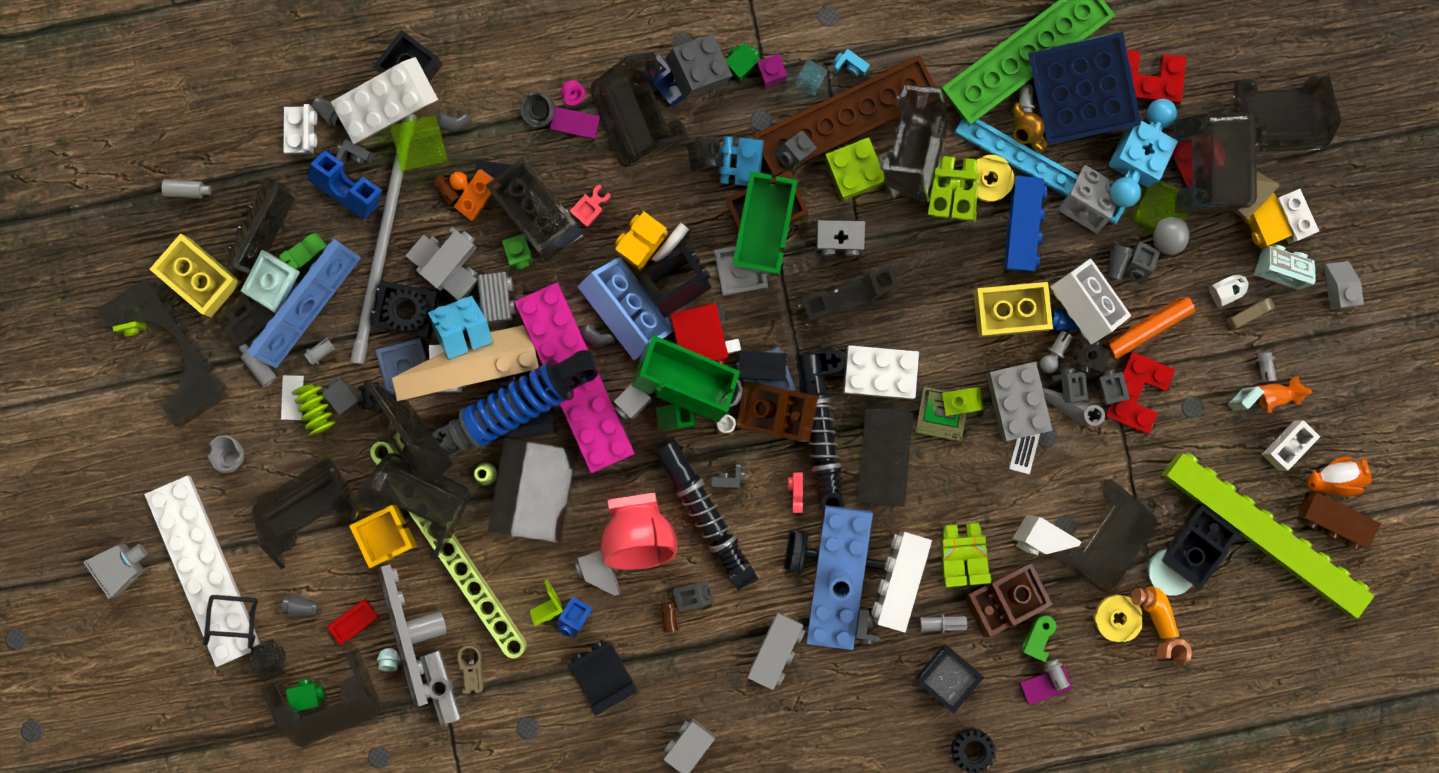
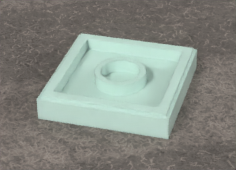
[241,250,300,313]

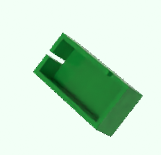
[732,171,798,277]
[631,335,740,422]

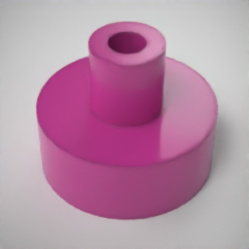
[560,80,585,105]

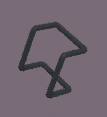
[203,595,258,649]

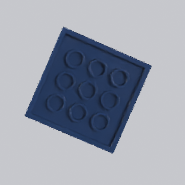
[1028,31,1142,145]

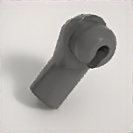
[436,112,472,132]
[582,324,615,347]

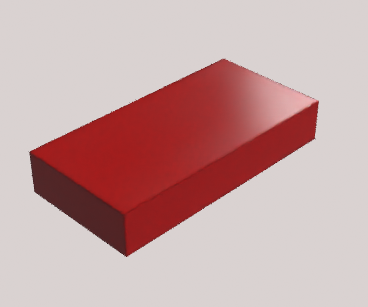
[327,598,379,646]

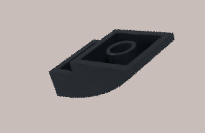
[1161,503,1240,590]

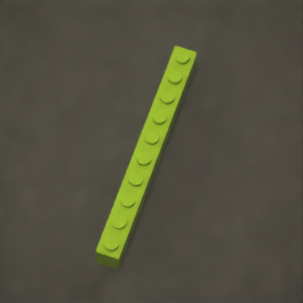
[1161,452,1374,619]

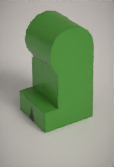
[279,233,327,273]
[1020,615,1056,662]

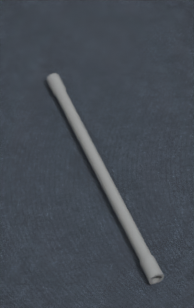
[350,114,417,365]

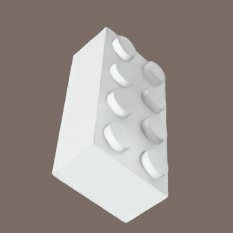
[331,57,438,144]
[871,530,932,633]

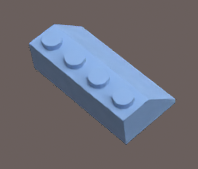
[577,257,674,360]

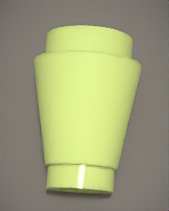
[474,462,497,486]

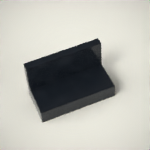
[738,351,787,381]

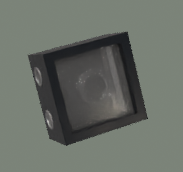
[914,643,984,714]

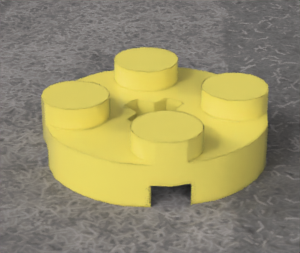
[977,155,1014,202]
[1093,594,1143,642]

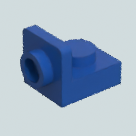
[556,596,593,638]

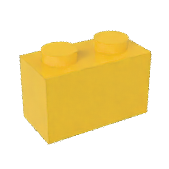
[1243,193,1293,249]

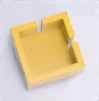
[615,211,668,271]
[349,504,417,568]

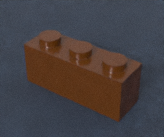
[1297,492,1381,551]

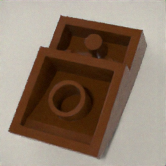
[736,381,819,442]
[963,562,1053,637]

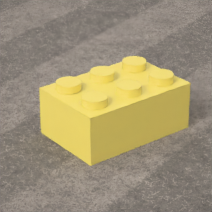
[150,234,241,317]
[973,282,1053,338]

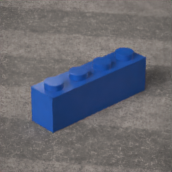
[1003,175,1047,274]

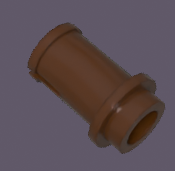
[432,175,460,206]
[659,602,678,633]

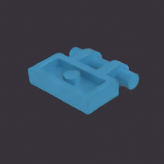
[718,136,764,186]

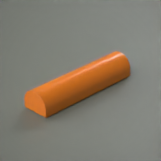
[1103,297,1195,360]

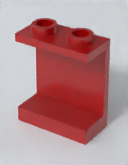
[670,303,729,365]

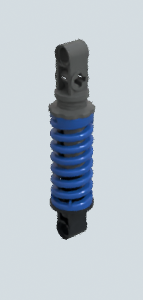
[415,350,598,468]

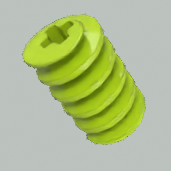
[291,384,335,436]

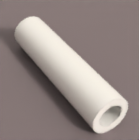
[652,223,689,263]

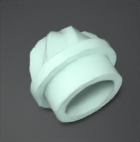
[377,648,401,672]

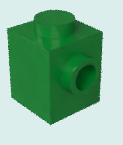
[725,43,761,83]
[656,404,695,431]
[286,678,326,713]

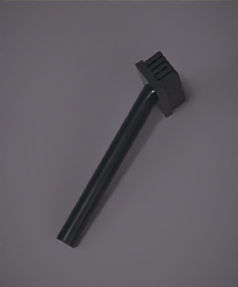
[783,531,885,573]

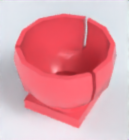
[601,493,678,570]

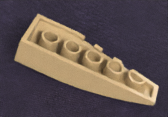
[391,325,539,401]

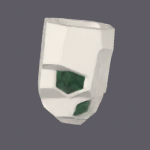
[1209,275,1248,308]

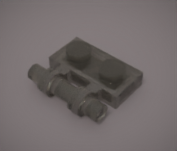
[216,292,275,347]

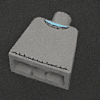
[83,544,147,599]

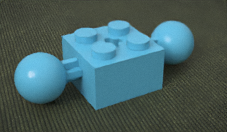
[1108,99,1178,207]

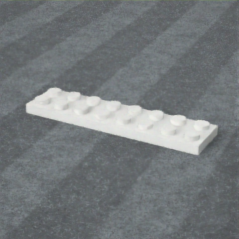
[144,476,262,667]

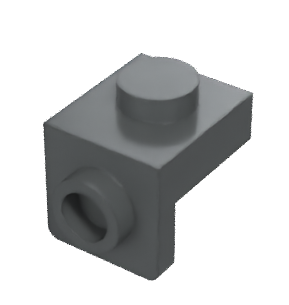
[775,131,817,171]

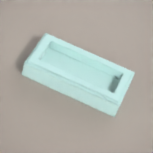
[1228,386,1264,411]

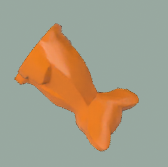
[1256,376,1312,414]

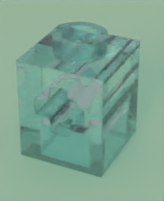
[795,59,828,96]

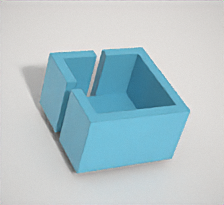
[428,296,493,359]

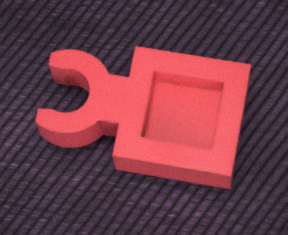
[570,185,611,228]
[788,473,803,513]

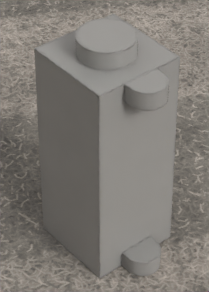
[416,227,477,291]

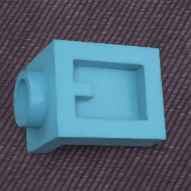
[832,49,870,77]

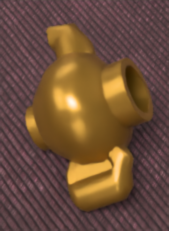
[1012,103,1048,153]

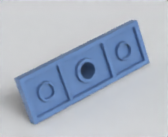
[247,239,361,368]
[806,505,873,650]

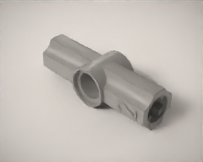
[420,650,461,725]

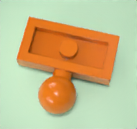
[449,169,500,221]

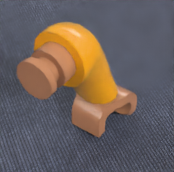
[1131,586,1192,666]

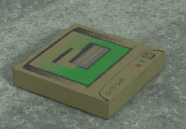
[915,387,967,441]

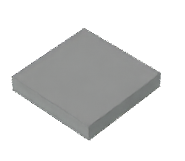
[714,246,768,296]

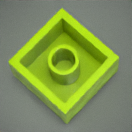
[824,137,886,202]

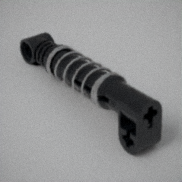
[797,349,846,513]
[653,436,758,591]

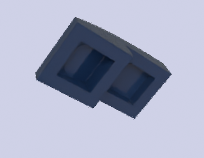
[641,55,683,108]

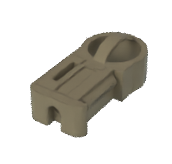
[1226,296,1276,330]
[457,643,484,694]

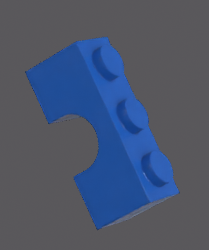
[308,151,382,220]

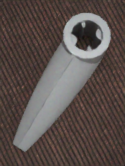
[1042,388,1105,426]

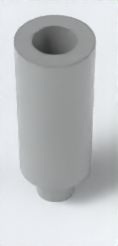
[162,179,212,198]
[239,343,277,388]

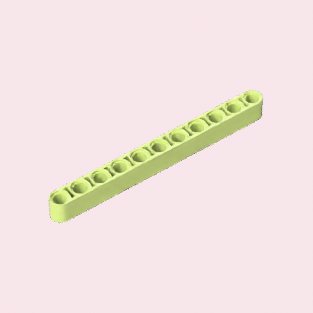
[370,442,527,658]

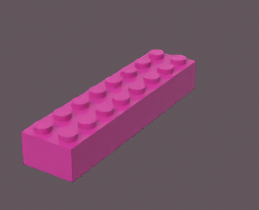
[514,282,636,473]

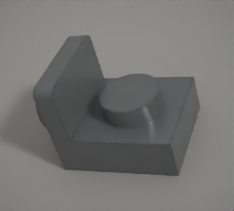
[335,139,375,165]
[1124,241,1160,283]
[1052,368,1088,403]
[1095,370,1130,405]
[712,464,745,488]
[673,580,713,612]
[855,608,880,644]

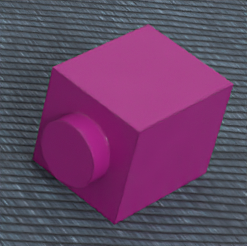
[757,54,787,89]

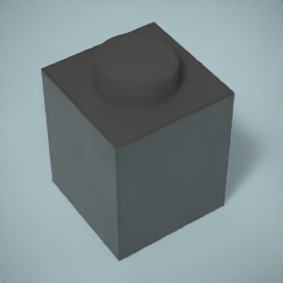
[322,378,363,416]

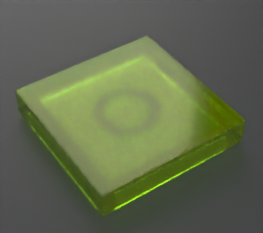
[390,115,448,172]
[1132,180,1195,230]

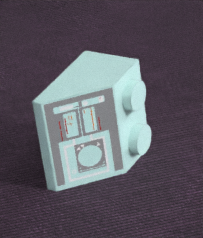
[1254,244,1316,290]

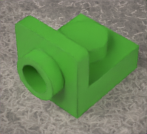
[502,234,534,270]

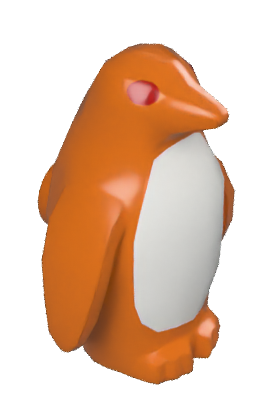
[1307,457,1372,496]

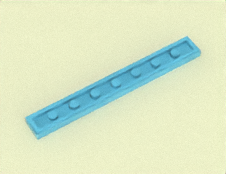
[954,119,1125,225]

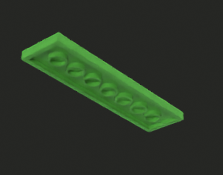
[941,0,1115,126]

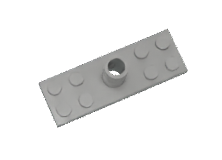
[377,564,447,707]

